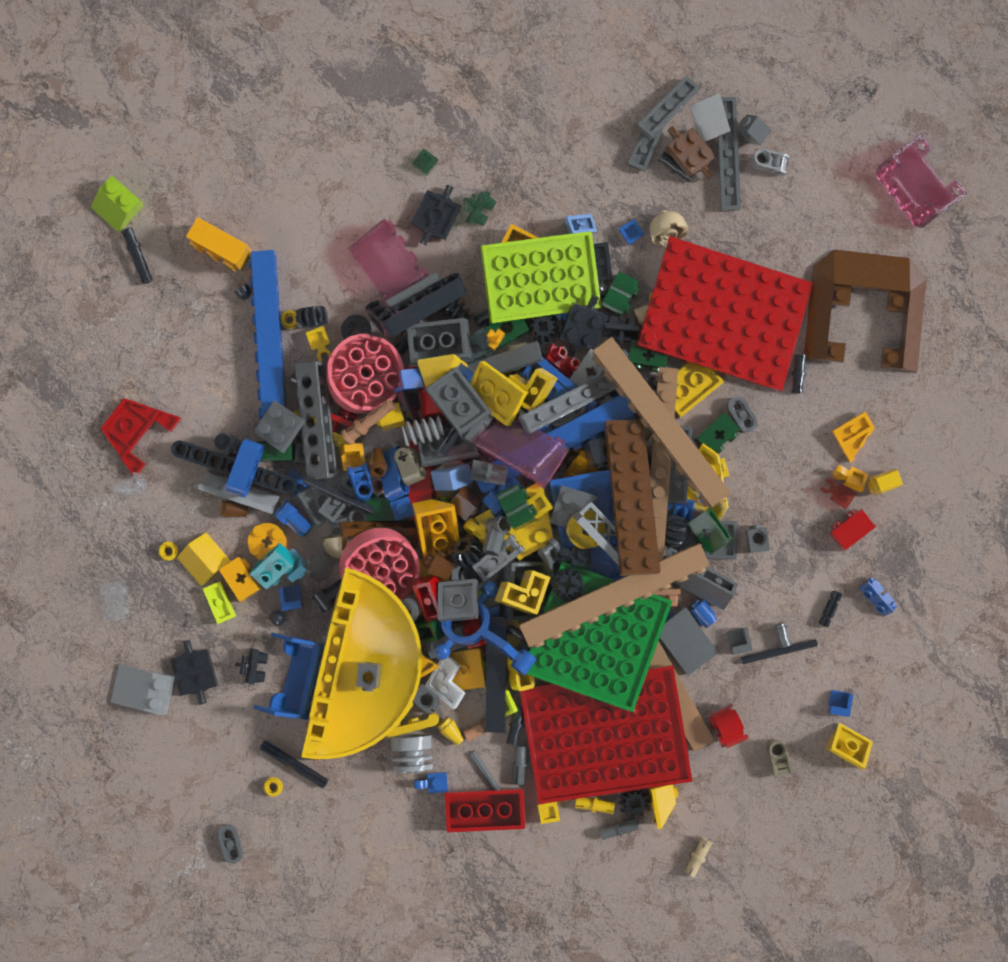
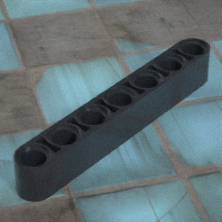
[171,440,299,495]

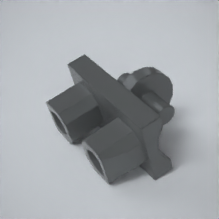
[470,460,508,486]

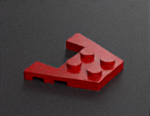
[101,398,182,478]

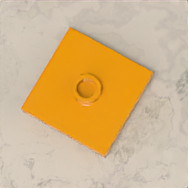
[449,648,486,690]

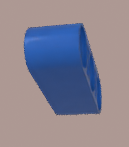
[225,439,264,498]
[382,446,409,501]

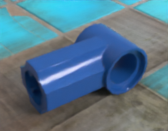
[273,500,313,538]

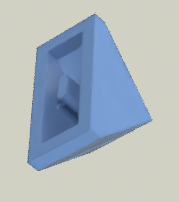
[563,214,597,234]
[431,463,473,490]

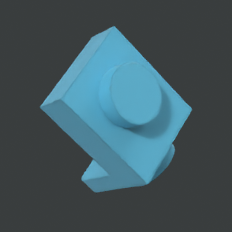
[287,549,306,583]

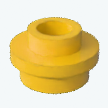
[280,310,298,329]
[159,541,178,561]
[263,777,283,797]

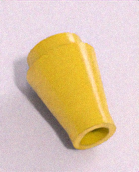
[437,717,465,746]

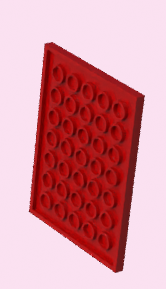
[636,236,813,392]
[520,665,693,804]

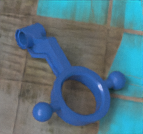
[434,582,537,676]

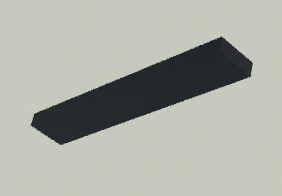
[486,616,506,733]

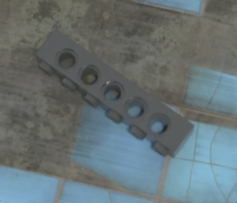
[295,361,337,479]

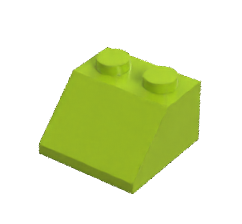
[91,175,144,233]

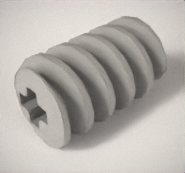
[402,415,444,447]

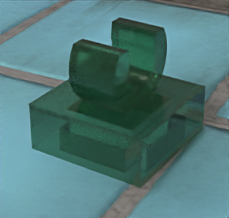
[412,148,439,176]

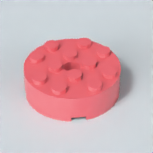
[325,334,404,414]
[339,528,420,601]

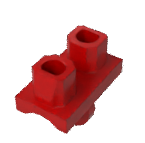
[544,343,580,379]
[331,408,358,436]
[461,611,486,649]

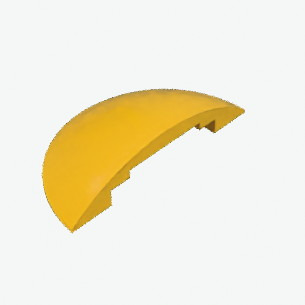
[301,567,422,759]

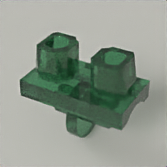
[463,191,497,226]

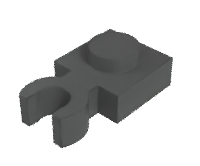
[293,430,306,464]

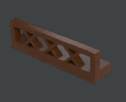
[339,521,418,551]

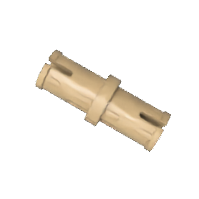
[684,837,713,878]

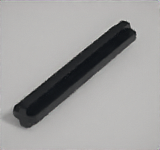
[259,741,328,788]

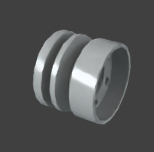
[391,734,433,774]

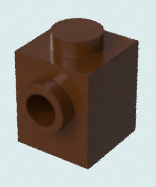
[450,486,482,521]
[423,548,456,580]

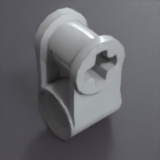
[751,149,790,176]

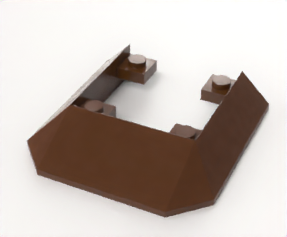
[804,249,927,373]

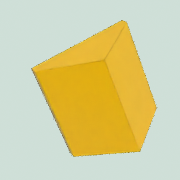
[177,533,231,586]
[824,722,873,770]

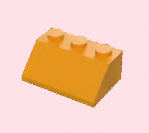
[412,499,460,561]

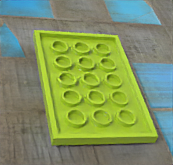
[480,231,601,323]

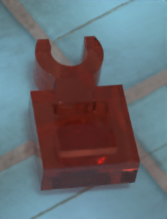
[820,478,857,510]

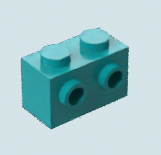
[250,542,296,590]

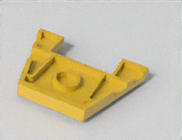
[475,481,553,560]

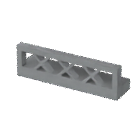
[198,472,280,514]
[573,500,619,565]

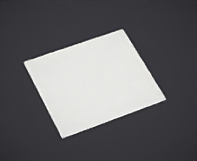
[691,93,730,142]

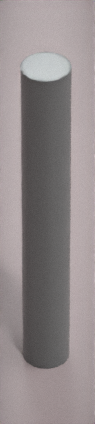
[469,750,501,790]

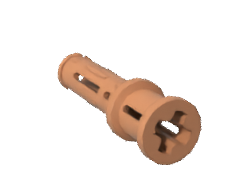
[341,399,395,445]

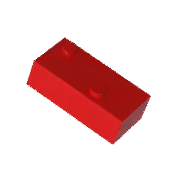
[445,788,526,833]

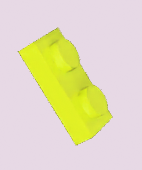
[203,581,236,624]

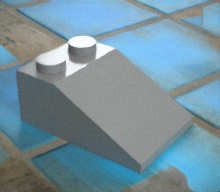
[111,664,175,715]

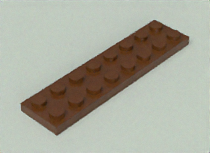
[604,420,661,576]

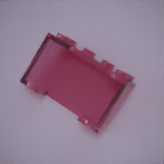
[876,134,968,228]
[348,218,429,309]

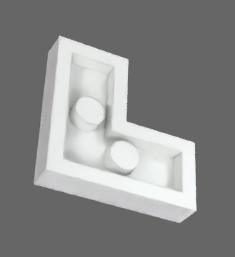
[425,656,465,709]

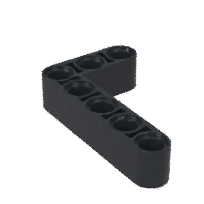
[365,273,467,338]

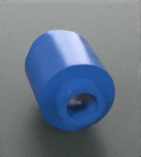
[690,599,717,628]

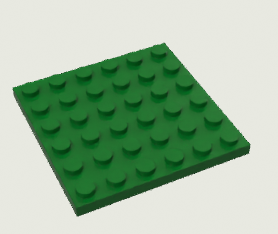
[526,561,673,712]

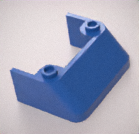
[253,632,325,720]

